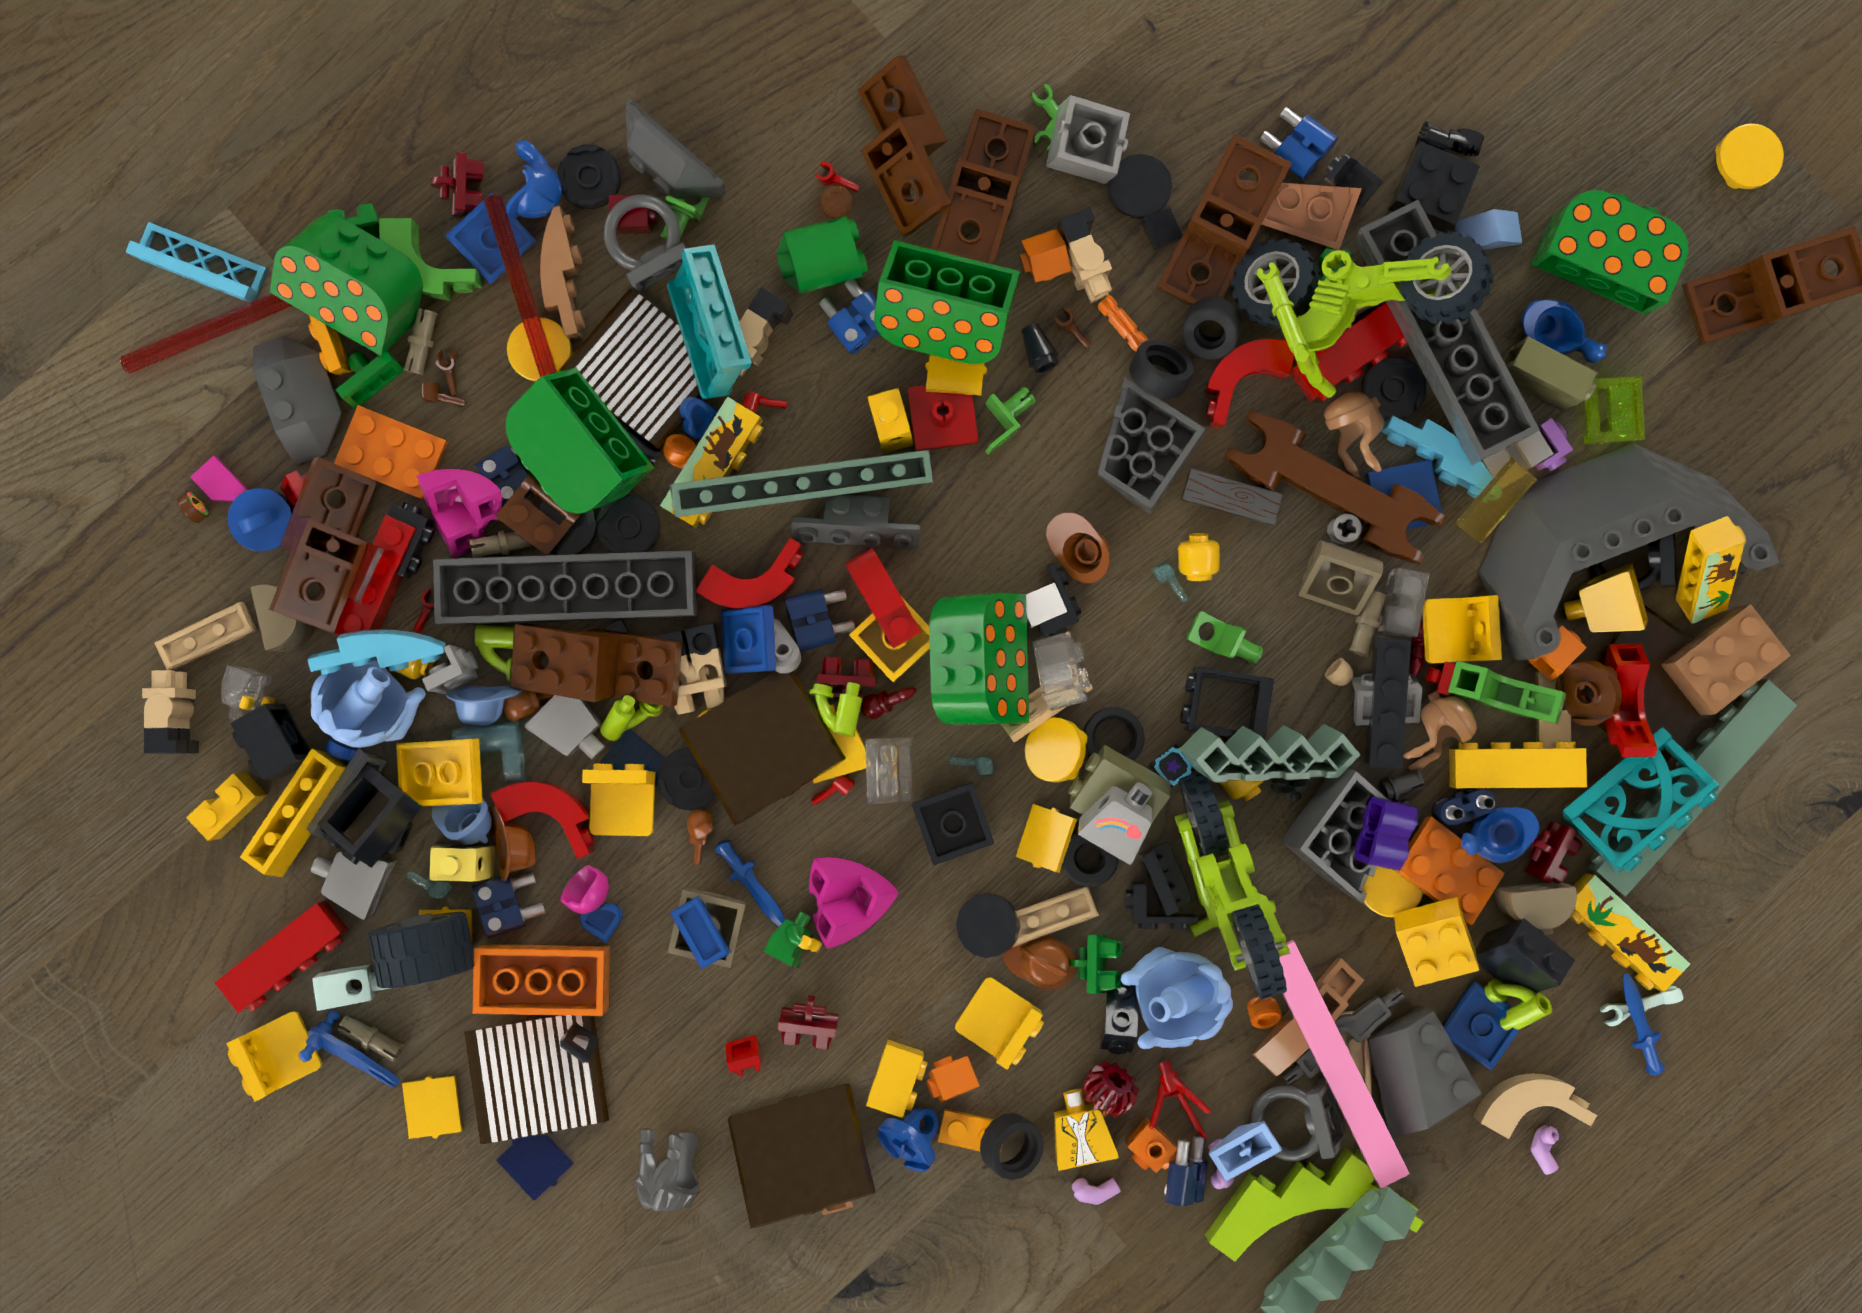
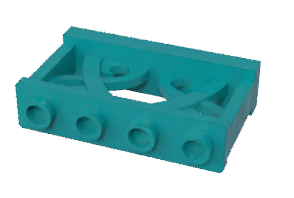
[667,244,752,399]
[1563,727,1720,874]

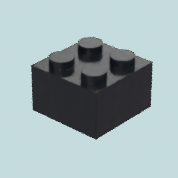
[1388,142,1480,234]
[230,704,311,780]
[912,781,994,866]

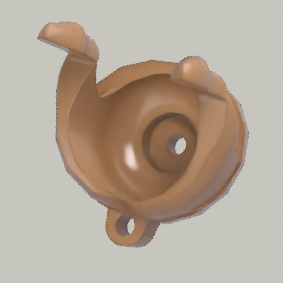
[1324,391,1384,478]
[1403,691,1477,770]

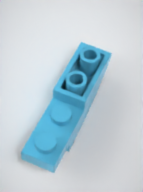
[1381,416,1500,501]
[307,630,446,675]

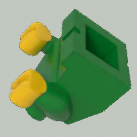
[764,911,823,968]

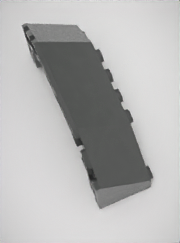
[1478,443,1780,660]

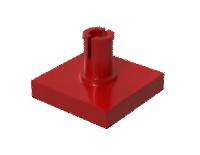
[907,385,979,451]

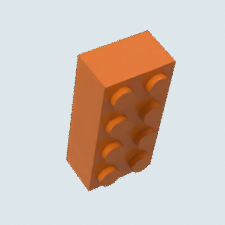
[472,944,610,1016]

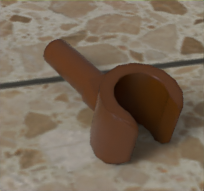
[1054,307,1091,349]
[436,348,458,395]
[421,382,466,407]

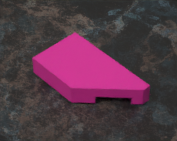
[190,455,248,502]

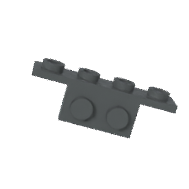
[791,494,920,549]

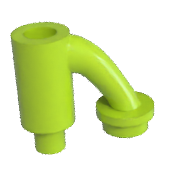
[475,624,515,682]
[809,682,862,737]
[600,695,663,741]
[1484,978,1552,1031]

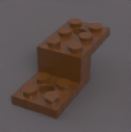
[858,55,952,236]
[931,109,1037,265]
[1156,134,1292,306]
[1682,226,1862,345]
[269,457,377,633]
[511,623,682,707]

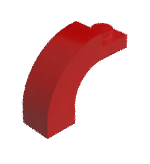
[1203,339,1294,429]
[695,538,804,609]
[844,547,921,649]
[1604,644,1657,757]
[490,781,595,859]

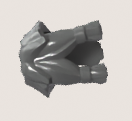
[633,1128,701,1212]

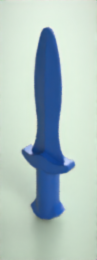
[715,840,786,927]
[1623,973,1665,1075]

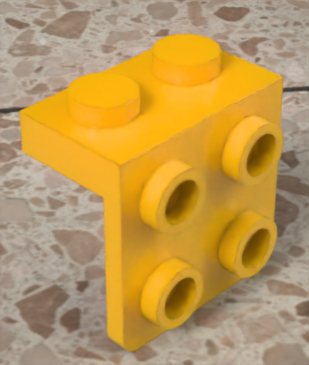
[1422,595,1502,663]
[582,764,655,836]
[955,977,1044,1069]
[226,1011,323,1102]

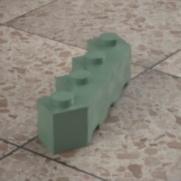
[1179,724,1360,782]
[1260,1187,1417,1313]

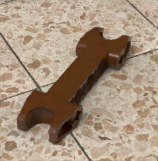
[1223,410,1447,565]

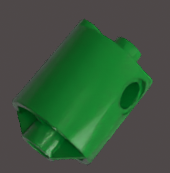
[776,215,868,294]

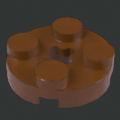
[1555,660,1622,726]

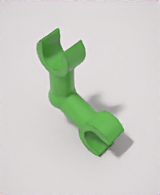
[1032,84,1059,154]

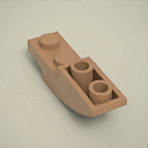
[540,206,585,341]
[1252,958,1364,1076]

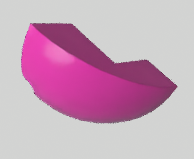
[416,469,502,559]
[809,857,899,949]

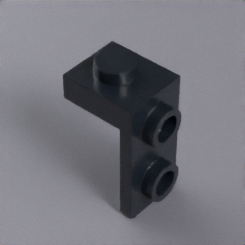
[1325,153,1384,207]
[387,502,435,579]
[1037,563,1082,641]
[1125,882,1198,929]
[1100,982,1139,1054]

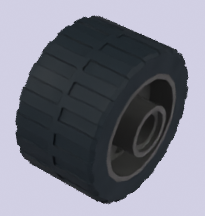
[368,912,475,988]

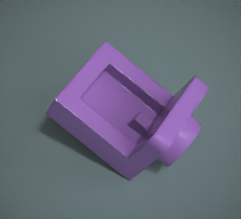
[1535,418,1573,471]

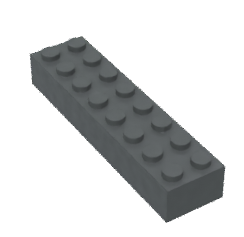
[1353,200,1540,465]
[433,551,698,626]

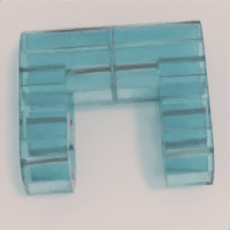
[452,722,525,783]

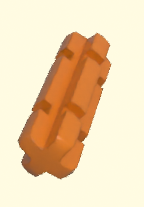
[1098,295,1148,351]

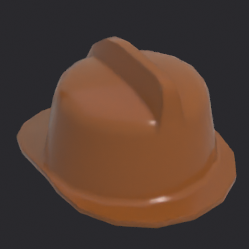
[1046,512,1110,583]
[489,805,536,881]
[1003,935,1076,990]

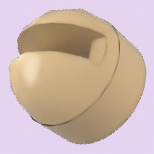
[1324,658,1353,686]

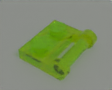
[1584,376,1645,445]

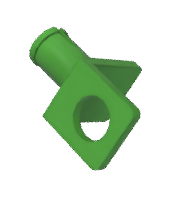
[660,195,710,240]
[985,387,1036,455]
[1186,611,1263,665]

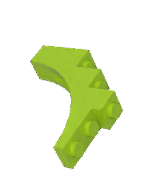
[1205,1148,1424,1262]

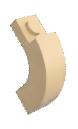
[1472,1073,1597,1139]

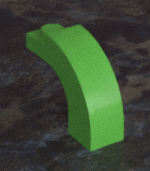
[379,218,482,301]
[1448,661,1566,725]

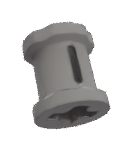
[1327,514,1362,545]

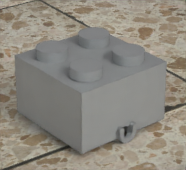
[1046,95,1130,184]

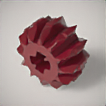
[1082,1061,1139,1118]

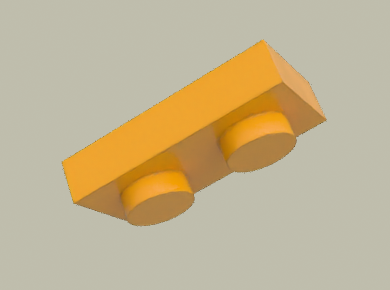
[308,315,353,376]
[938,1108,1003,1155]

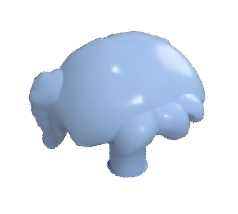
[311,656,426,748]
[1121,947,1233,1049]

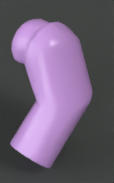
[1531,1126,1559,1175]

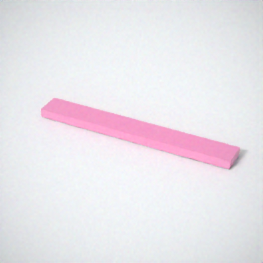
[1279,940,1410,1188]

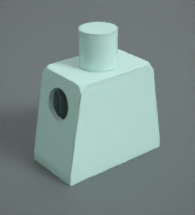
[312,964,391,1011]

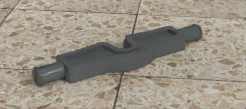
[1282,987,1405,1085]

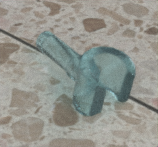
[1153,563,1189,603]
[949,756,994,776]
[406,871,453,899]

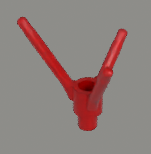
[1149,1061,1211,1141]

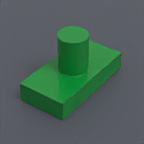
[336,351,404,409]

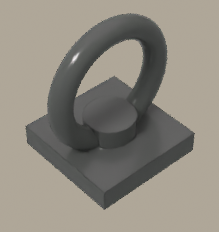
[604,194,687,292]
[1250,1078,1346,1161]

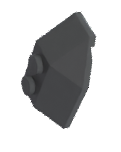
[625,98,726,199]
[253,336,343,466]

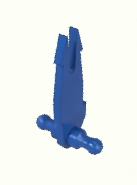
[299,1010,400,1088]

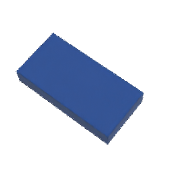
[670,895,731,969]

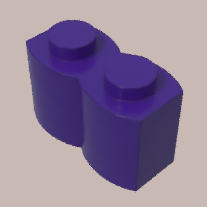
[1355,796,1417,871]

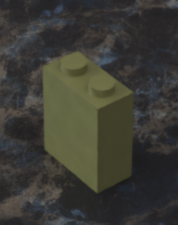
[1503,336,1598,410]
[1068,745,1171,822]

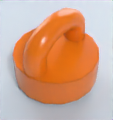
[663,434,696,469]
[1247,996,1282,1029]

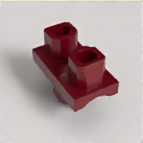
[430,152,484,217]
[817,657,877,699]
[1525,821,1583,883]
[777,995,839,1050]

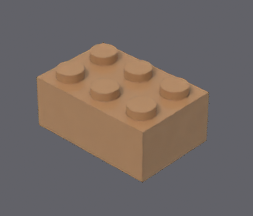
[1661,604,1791,715]

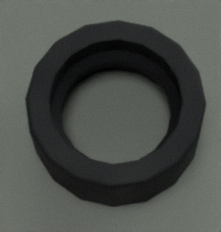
[1129,340,1194,399]
[1084,707,1145,761]
[980,1113,1044,1180]

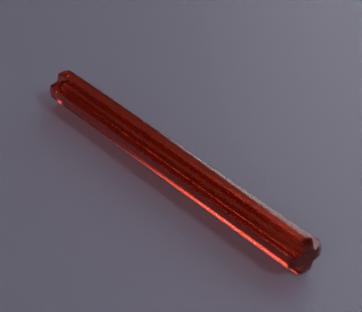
[484,194,557,377]
[120,294,292,373]

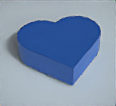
[680,396,719,439]
[325,737,362,762]
[580,903,623,943]

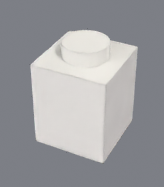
[1026,582,1067,628]

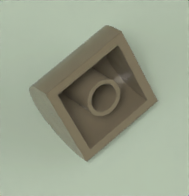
[1298,540,1383,616]
[250,584,315,652]
[1493,881,1577,935]
[667,889,746,968]

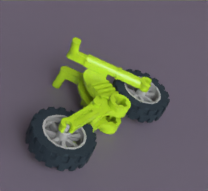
[1231,232,1493,398]
[1174,773,1291,1000]

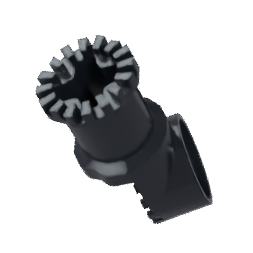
[1415,121,1484,157]

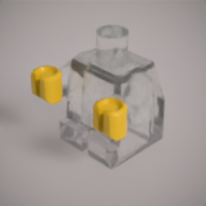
[221,665,275,720]

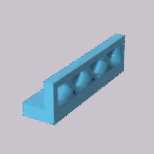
[126,222,269,305]

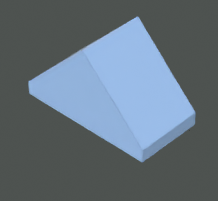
[1454,209,1522,250]
[1209,1121,1282,1181]

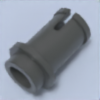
[1380,770,1425,801]

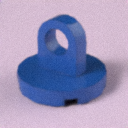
[227,487,293,552]
[877,1107,939,1172]

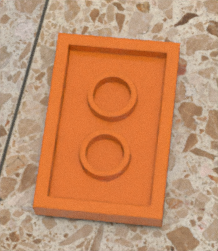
[334,405,449,500]
[1395,816,1505,926]

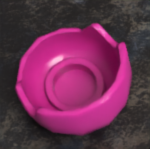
[560,865,609,914]

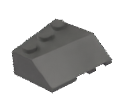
[1097,377,1205,515]
[1280,769,1388,904]
[1367,1005,1482,1138]

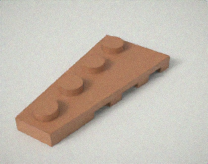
[1240,180,1362,250]

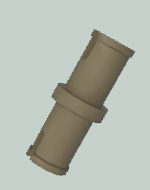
[403,308,438,375]
[469,530,533,558]
[1349,590,1387,657]
[337,1014,404,1063]

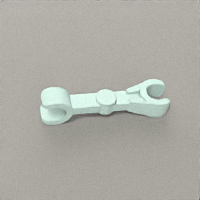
[1600,986,1683,1026]

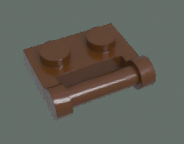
[496,472,581,555]

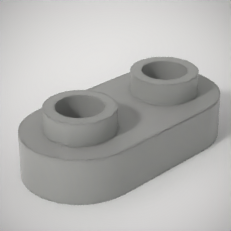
[774,618,801,673]

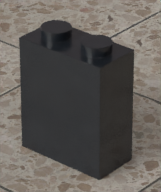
[1475,918,1575,993]

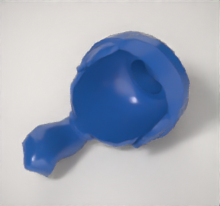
[506,140,562,219]
[1521,299,1607,363]
[1461,807,1539,863]

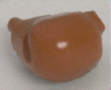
[503,690,554,722]
[687,809,714,865]

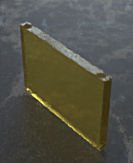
[1455,458,1537,543]

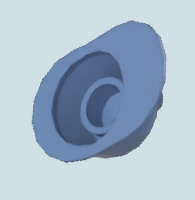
[446,685,522,726]
[432,798,493,845]

